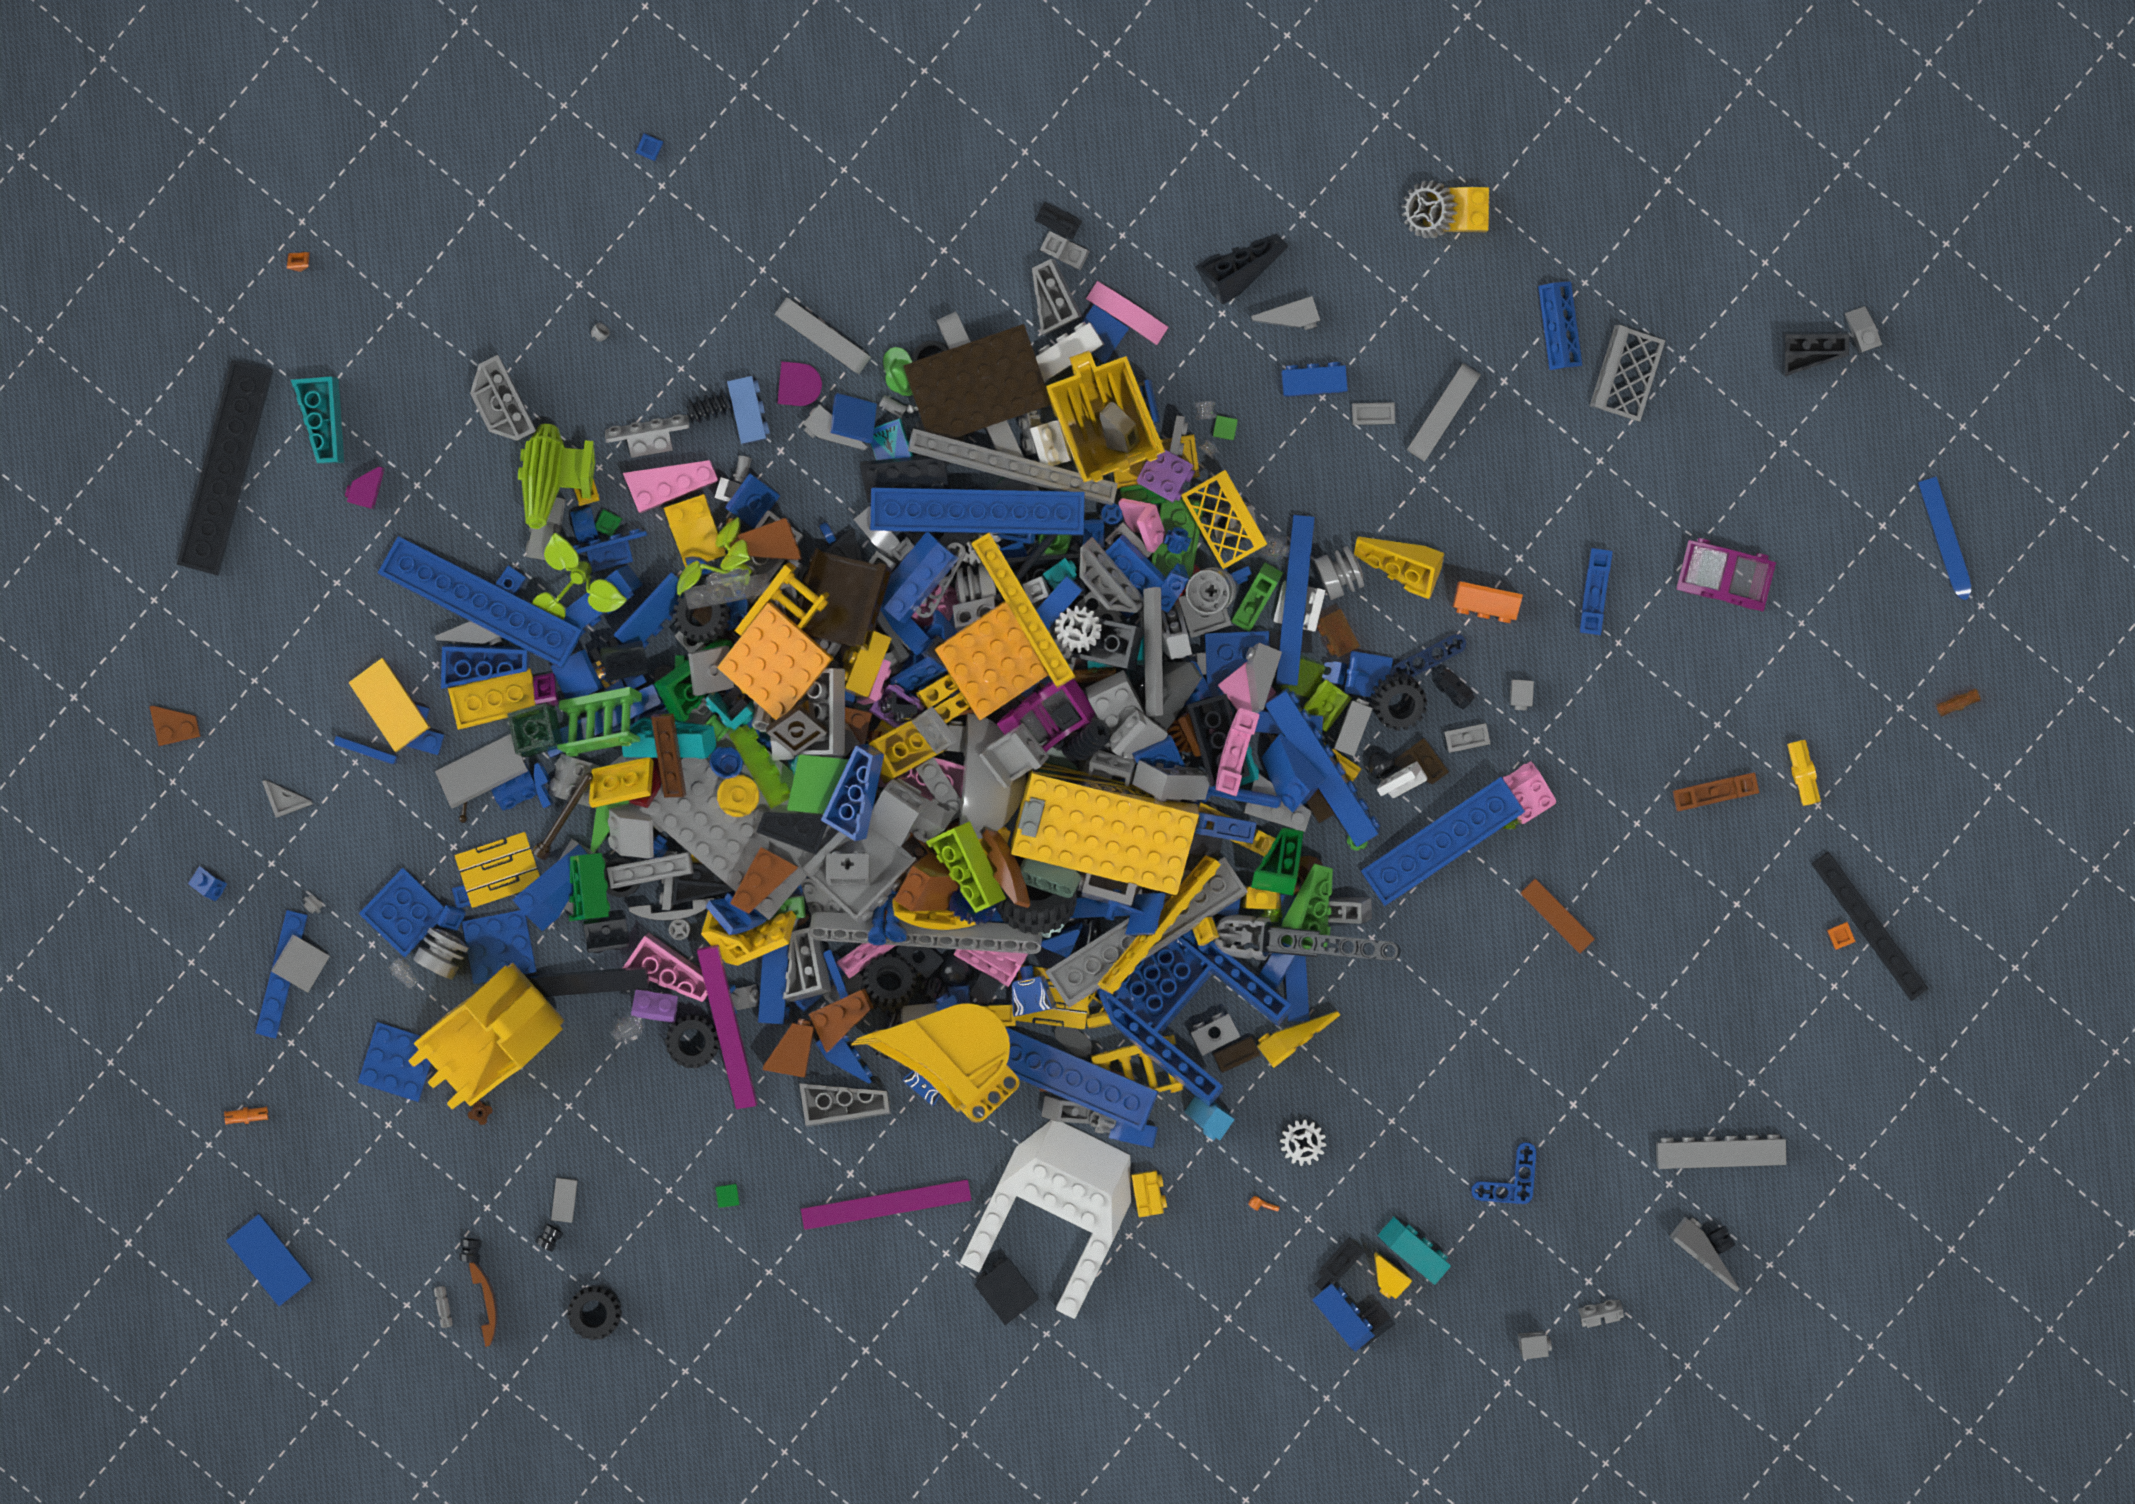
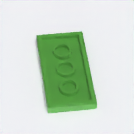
[1151,498,1205,584]

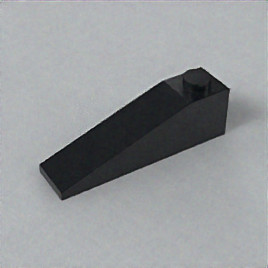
[1195,234,1288,305]

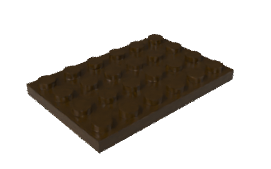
[903,324,1052,439]

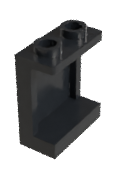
[974,1257,1039,1325]

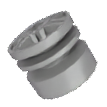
[1314,546,1364,600]
[955,564,999,605]
[1186,567,1237,615]
[413,927,470,980]

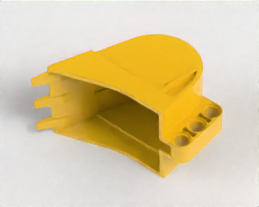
[1046,350,1165,483]
[409,963,564,1109]
[851,1004,1020,1123]

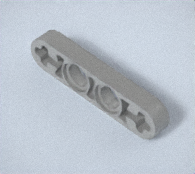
[916,542,966,618]

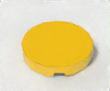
[717,775,759,817]

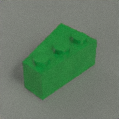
[1251,828,1304,896]
[569,853,610,921]

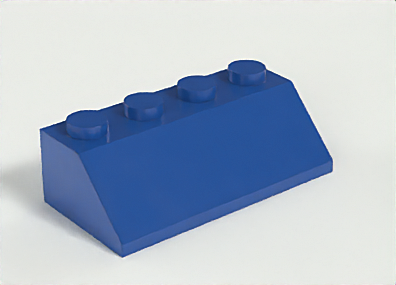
[882,532,959,624]
[614,572,691,649]

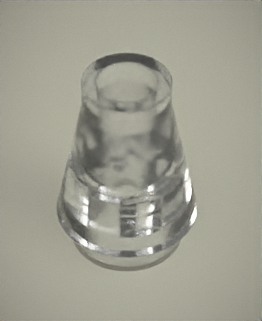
[388,957,418,989]

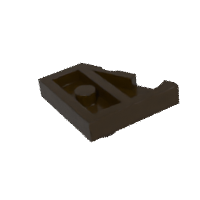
[1394,737,1450,784]

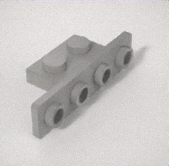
[605,415,690,458]

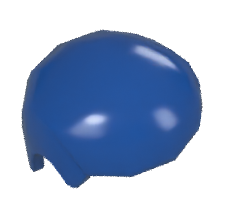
[709,747,744,779]

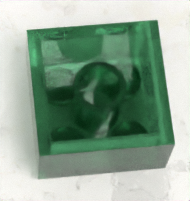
[507,702,563,758]

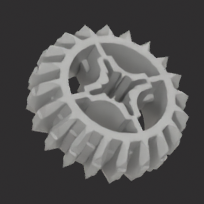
[1401,181,1458,238]

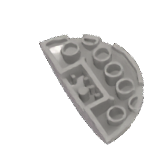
[958,713,1026,839]

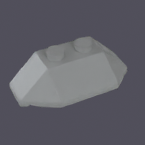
[470,355,536,441]
[1080,537,1144,613]

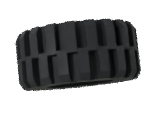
[996,856,1077,935]

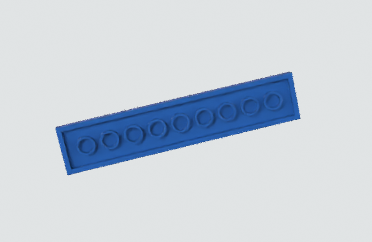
[870,488,1085,535]
[378,536,583,669]

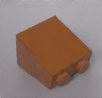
[736,518,803,561]
[894,852,960,911]
[763,1018,815,1078]

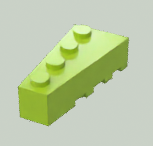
[926,821,1006,913]

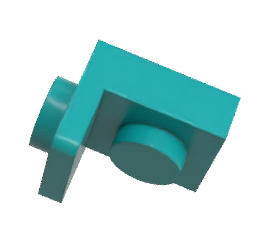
[1043,558,1077,591]

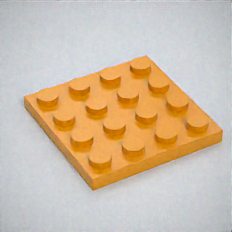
[717,602,833,720]
[934,602,1049,720]

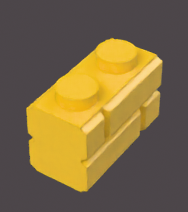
[1131,1170,1167,1217]

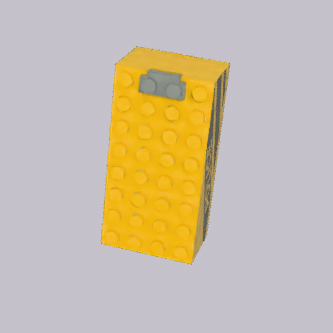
[1011,763,1199,895]

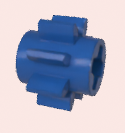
[1163,527,1191,554]
[649,835,669,859]

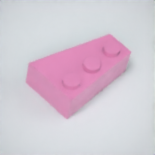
[954,949,1028,987]

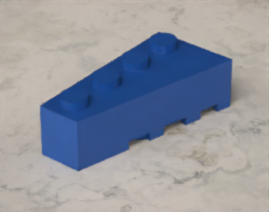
[563,565,643,636]
[441,644,530,689]
[821,744,884,841]

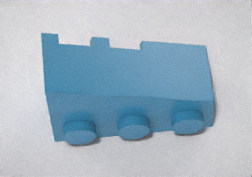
[1184,1095,1235,1141]

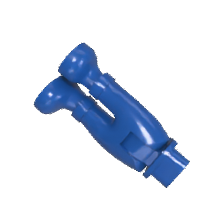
[868,889,907,946]

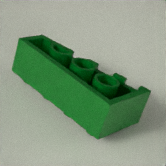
[654,638,734,722]

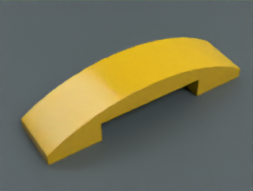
[1197,803,1276,856]
[892,898,978,930]

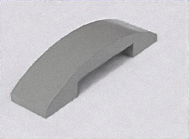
[1023,576,1073,659]
[629,898,715,920]

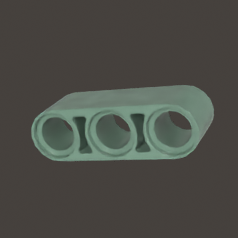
[1020,858,1081,898]

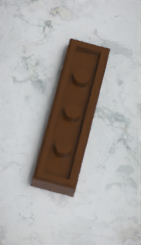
[651,714,687,798]

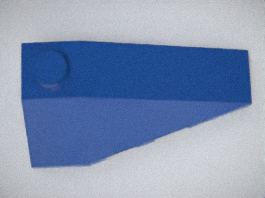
[512,844,588,931]

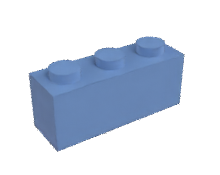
[727,376,770,445]

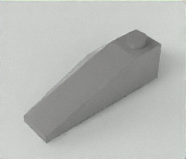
[1669,1217,1739,1292]

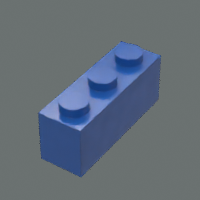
[1281,362,1348,397]
[1313,1284,1375,1352]

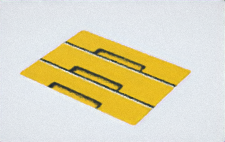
[455,832,540,908]
[1015,965,1089,1029]

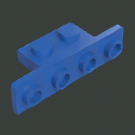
[573,528,649,572]

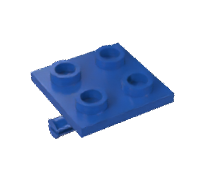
[1344,651,1393,697]
[1105,889,1166,936]

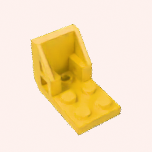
[701,910,796,966]

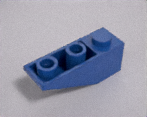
[815,1034,873,1083]

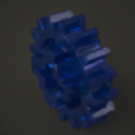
[949,888,996,925]

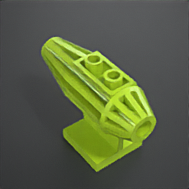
[518,424,595,529]

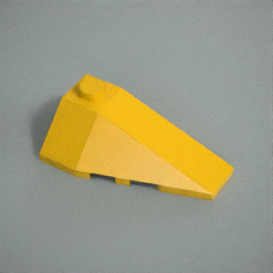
[1354,536,1444,599]
[1257,1011,1340,1068]

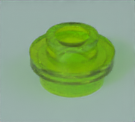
[1262,909,1283,922]

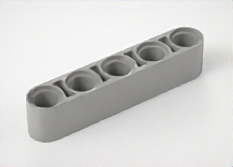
[774,297,871,374]
[1407,363,1481,462]

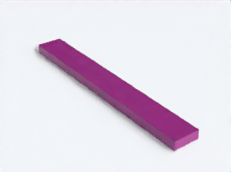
[697,945,758,1109]
[801,1179,971,1230]

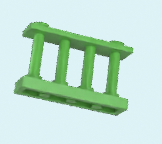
[557,687,642,756]

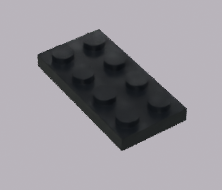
[860,456,951,503]

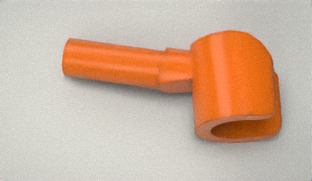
[1248,1196,1279,1212]

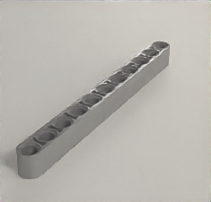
[936,311,1039,491]
[809,912,1043,954]

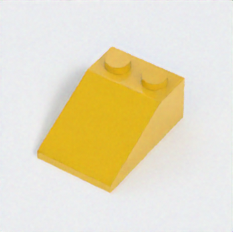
[1423,187,1489,232]
[664,494,726,568]
[869,721,944,784]

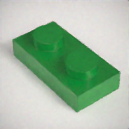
[1121,485,1166,505]

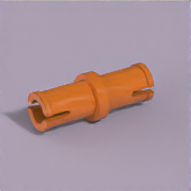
[224,1106,269,1125]

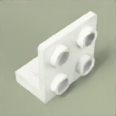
[1274,581,1326,632]

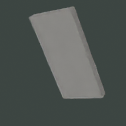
[435,734,528,809]

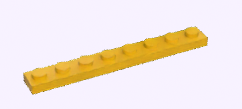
[971,533,1075,688]
[1097,855,1221,994]

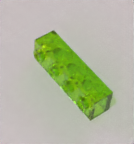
[729,725,791,810]

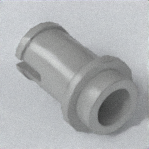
[879,395,907,418]
[733,456,752,483]

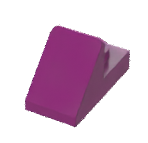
[533,673,559,709]

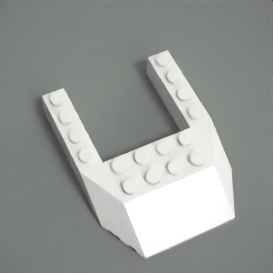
[960,1120,1131,1319]

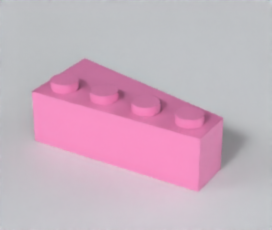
[623,460,719,513]
[623,933,708,1002]

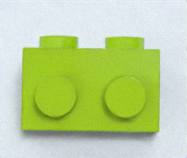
[1303,679,1352,732]

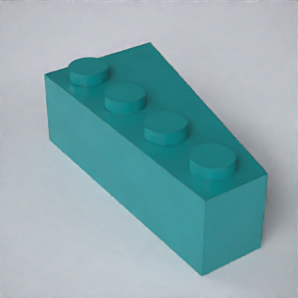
[291,377,344,464]
[622,717,717,759]

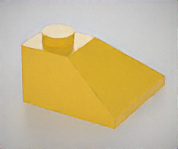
[1374,1251,1412,1299]

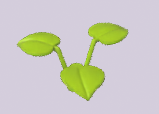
[677,517,752,596]
[532,533,627,620]

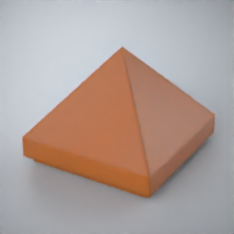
[287,252,310,272]

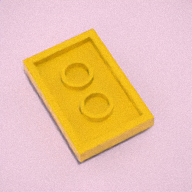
[589,757,654,808]

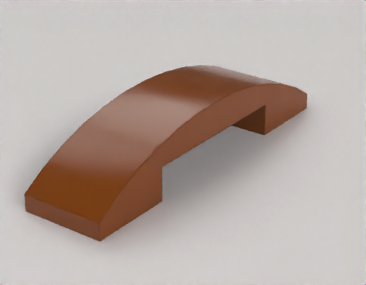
[1672,772,1759,812]
[469,1262,498,1347]

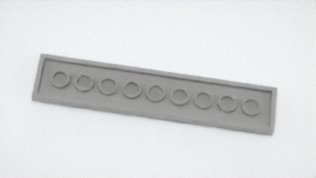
[1045,857,1248,1008]

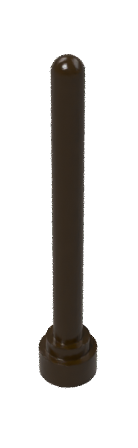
[532,772,593,860]

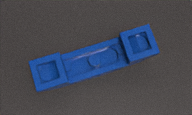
[1580,548,1613,635]

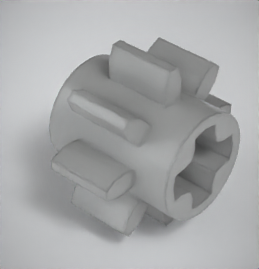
[1090,1111,1116,1133]

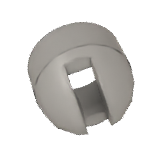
[591,323,610,342]

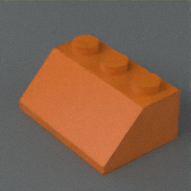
[1453,582,1523,623]

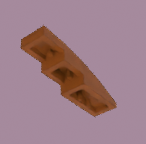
[982,829,1030,908]

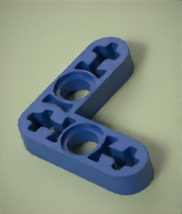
[1471,1142,1536,1204]

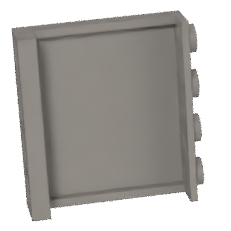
[803,827,918,924]

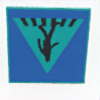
[871,418,913,460]

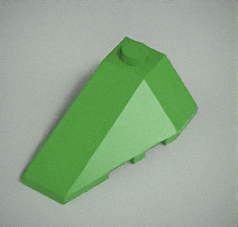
[1281,864,1333,949]

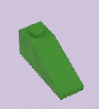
[1231,562,1283,632]
[591,800,630,853]

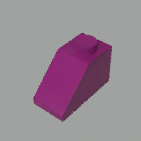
[345,467,385,509]

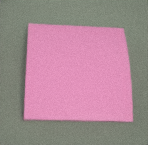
[1217,662,1276,711]

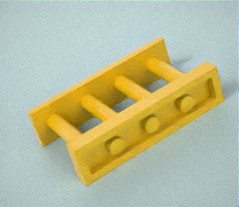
[735,562,830,636]
[1091,1034,1183,1093]

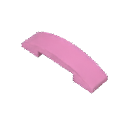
[1086,281,1168,345]
[1216,708,1260,796]

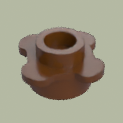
[468,1100,493,1125]

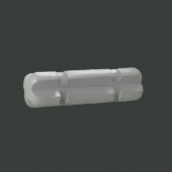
[434,1286,453,1328]

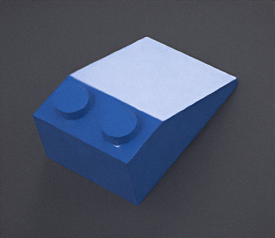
[1261,733,1325,813]

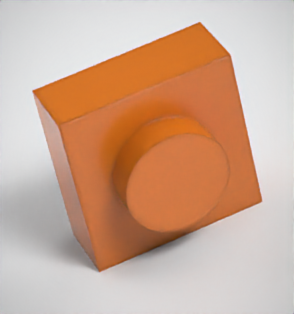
[1827,922,1856,950]

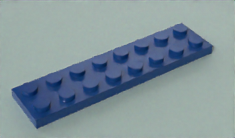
[1361,776,1526,906]
[1005,1027,1159,1131]

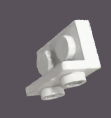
[1030,420,1072,466]
[1377,761,1427,798]

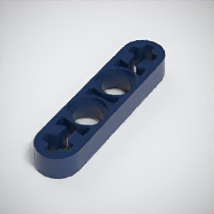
[1390,634,1466,677]

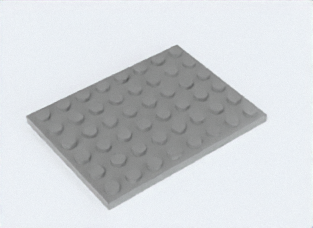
[640,716,839,920]

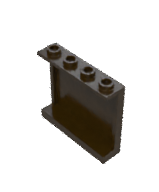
[791,548,892,651]

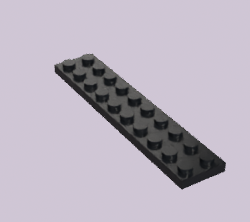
[176,359,274,576]

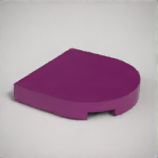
[778,362,822,406]

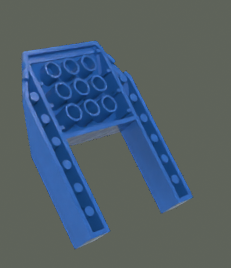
[1097,929,1292,1107]

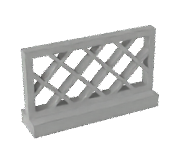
[1590,325,1665,422]

